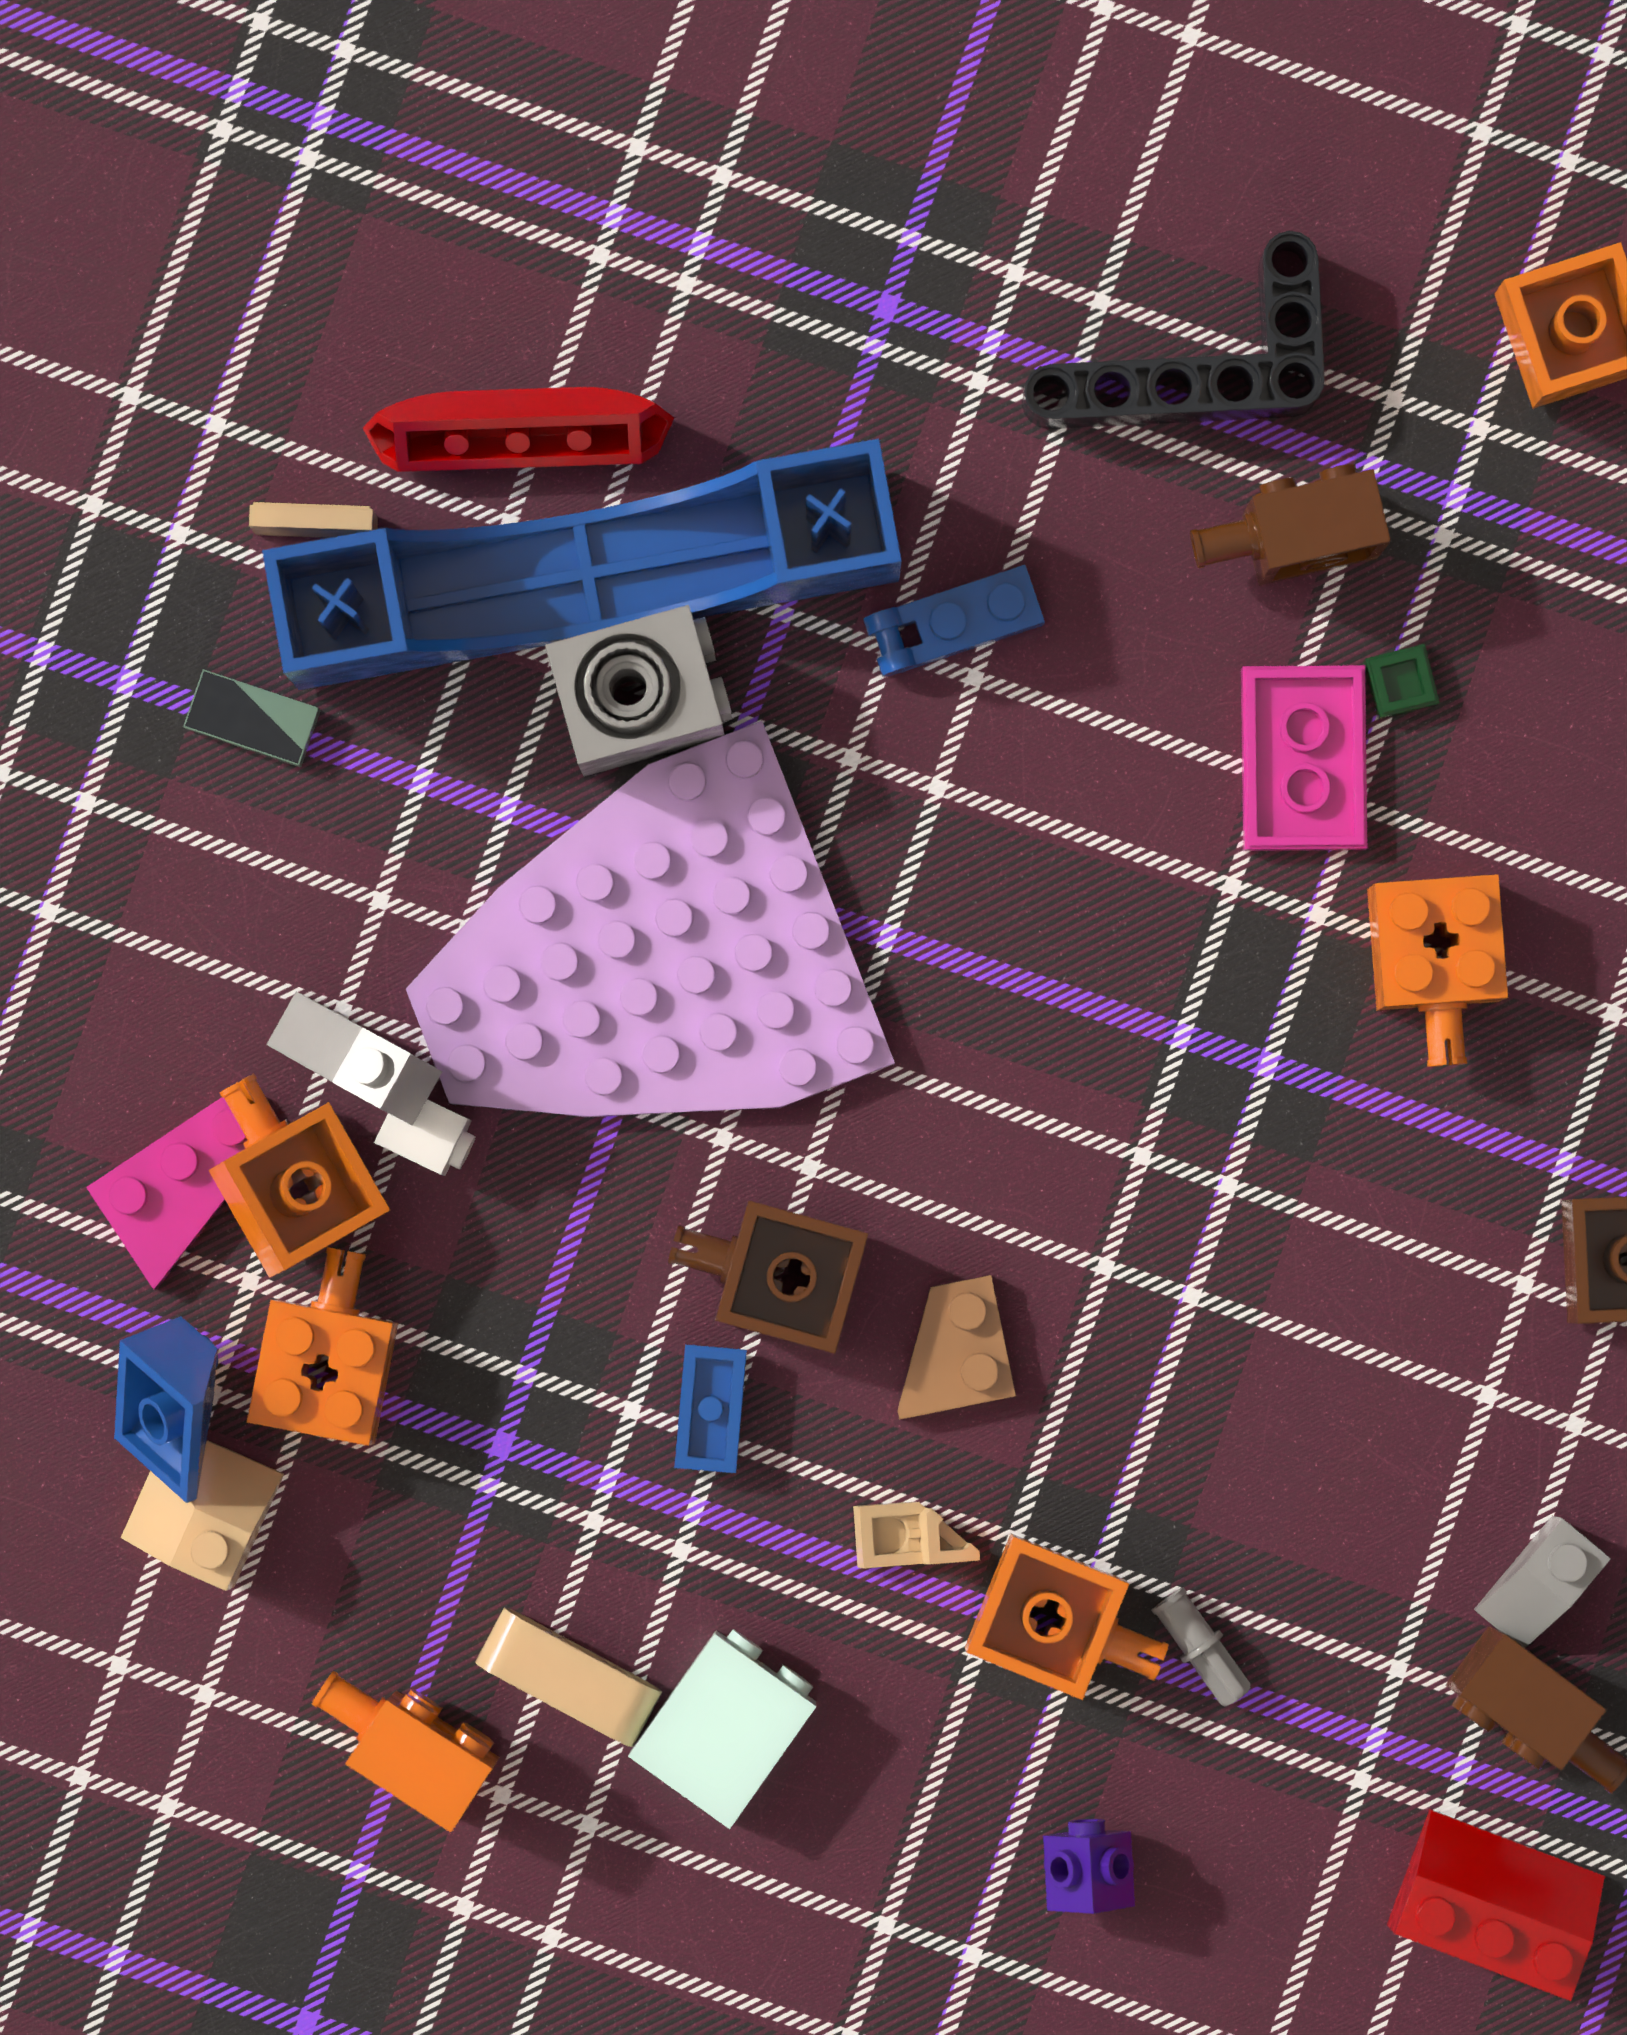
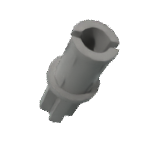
[1151,1587,1251,1706]

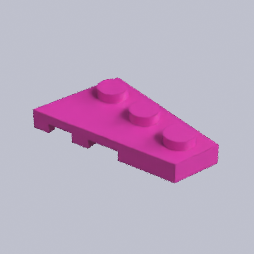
[86,1097,248,1290]

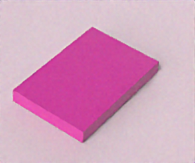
[1241,665,1368,851]

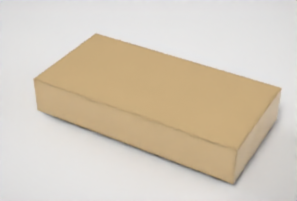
[249,502,378,538]

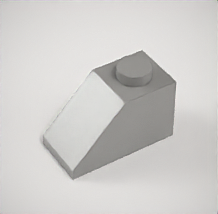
[1474,1515,1610,1649]

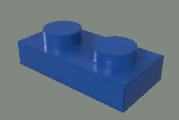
[674,1344,747,1473]

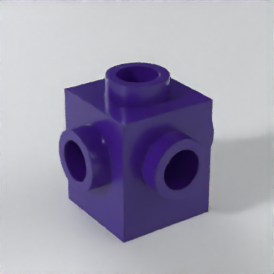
[1043,1819,1135,1914]

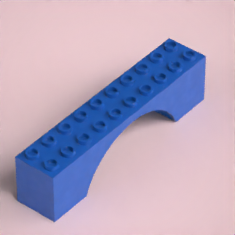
[262,439,902,690]

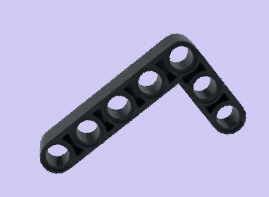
[1022,231,1325,429]

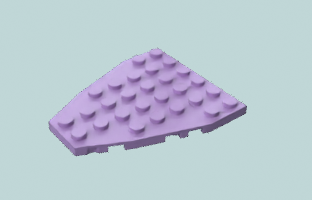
[406,721,895,1117]

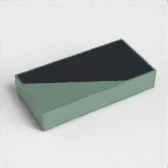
[183,669,321,768]

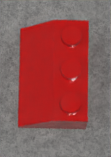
[1387,1809,1605,2001]

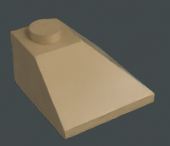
[121,1440,284,1591]

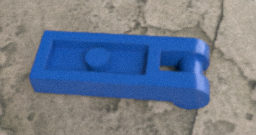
[863,565,1045,677]

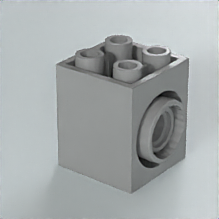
[545,605,732,777]

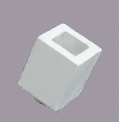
[374,1100,476,1176]

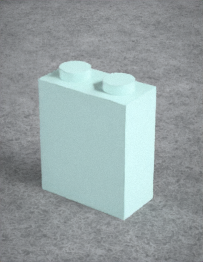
[628,1629,816,1829]

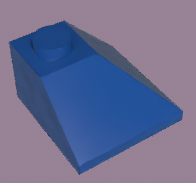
[114,1316,218,1504]

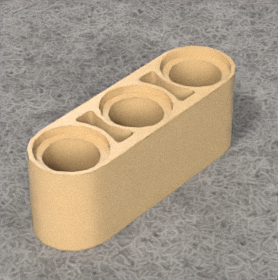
[475,1607,662,1747]

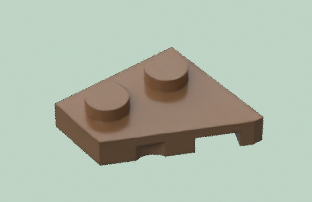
[897,1275,1016,1420]

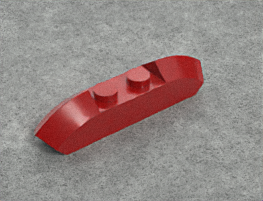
[363,387,674,472]

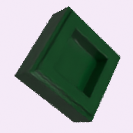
[1363,644,1440,720]

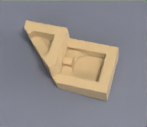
[853,1502,980,1569]

